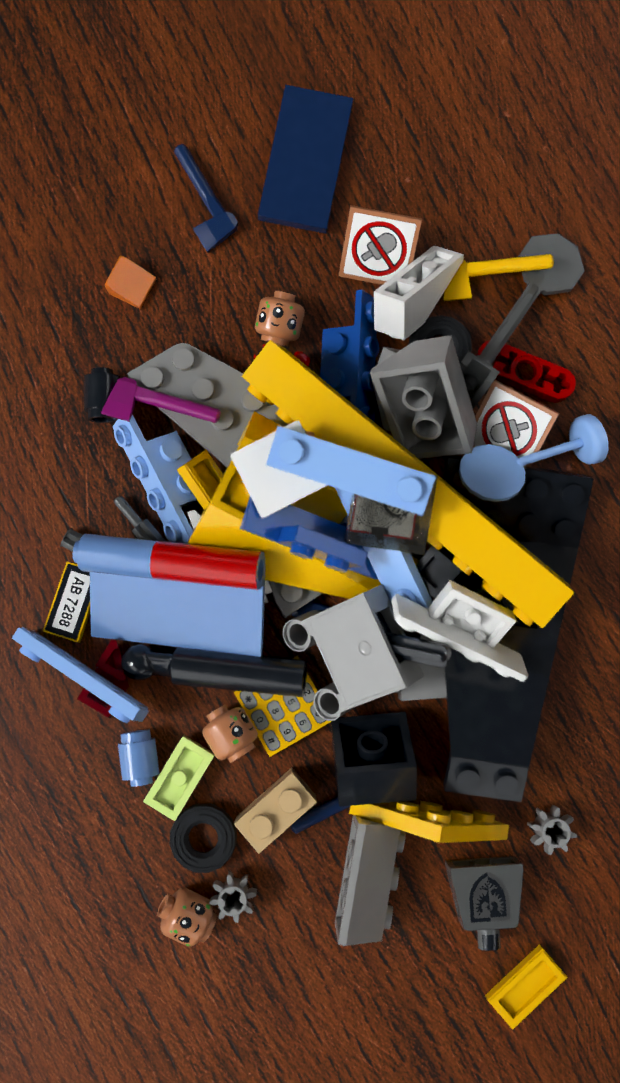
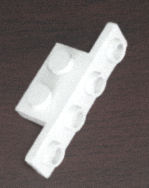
[391,580,529,682]

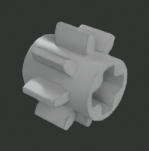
[527,805,577,855]
[209,871,257,923]

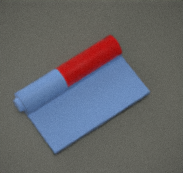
[73,534,266,657]

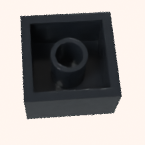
[331,712,417,807]

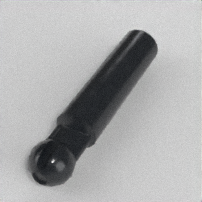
[121,644,307,697]

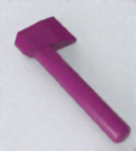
[101,377,221,423]

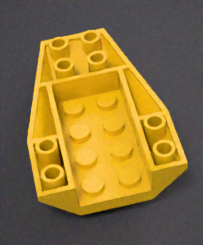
[187,411,430,599]

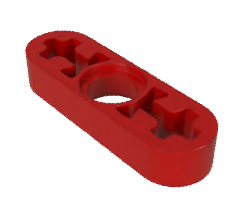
[475,340,576,403]

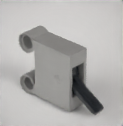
[282,584,452,721]

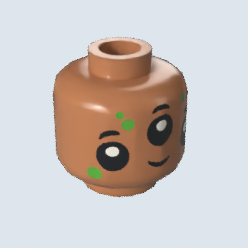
[255,291,305,346]
[202,704,258,763]
[157,887,217,947]

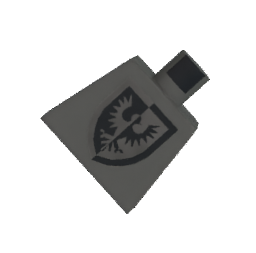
[445,856,523,951]

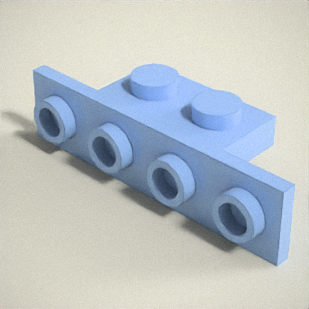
[113,415,198,544]

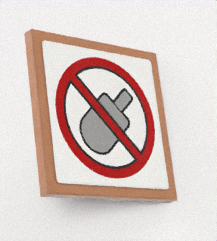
[338,205,422,285]
[473,380,560,467]

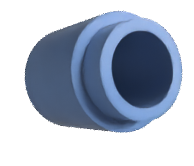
[118,729,160,787]

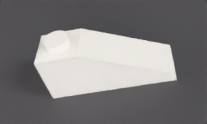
[374,245,464,340]

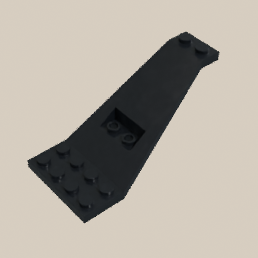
[442,455,594,802]

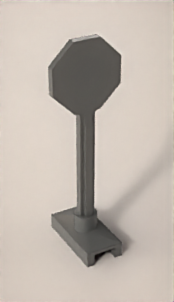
[460,233,584,409]

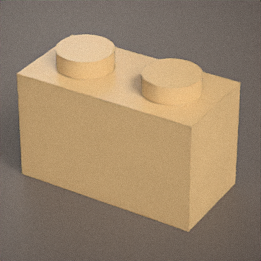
[234,768,317,854]

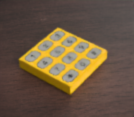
[234,655,331,757]

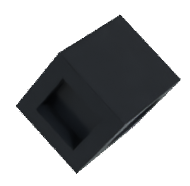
[416,546,467,598]

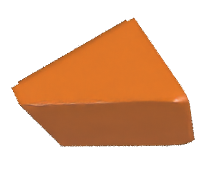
[105,255,156,309]

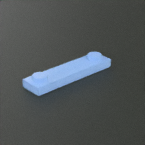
[266,426,436,516]
[334,487,433,609]
[12,627,150,724]

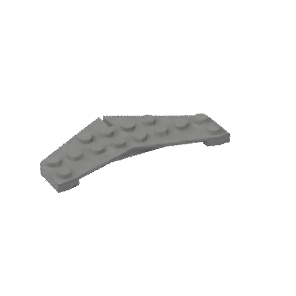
[127,343,322,618]

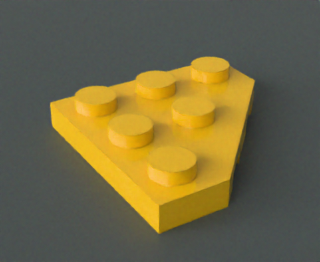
[349,801,509,843]

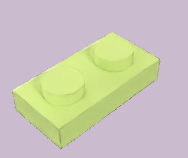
[143,735,215,821]

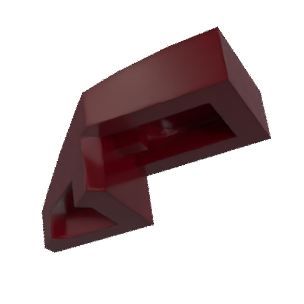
[77,639,129,719]

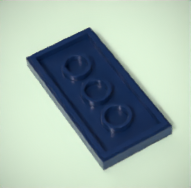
[258,85,353,234]

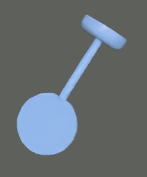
[459,414,609,502]

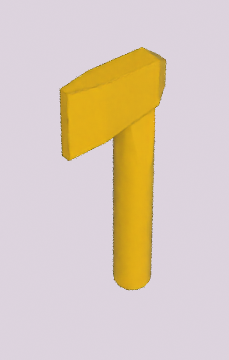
[444,254,554,301]

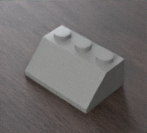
[370,335,478,459]
[335,815,406,946]

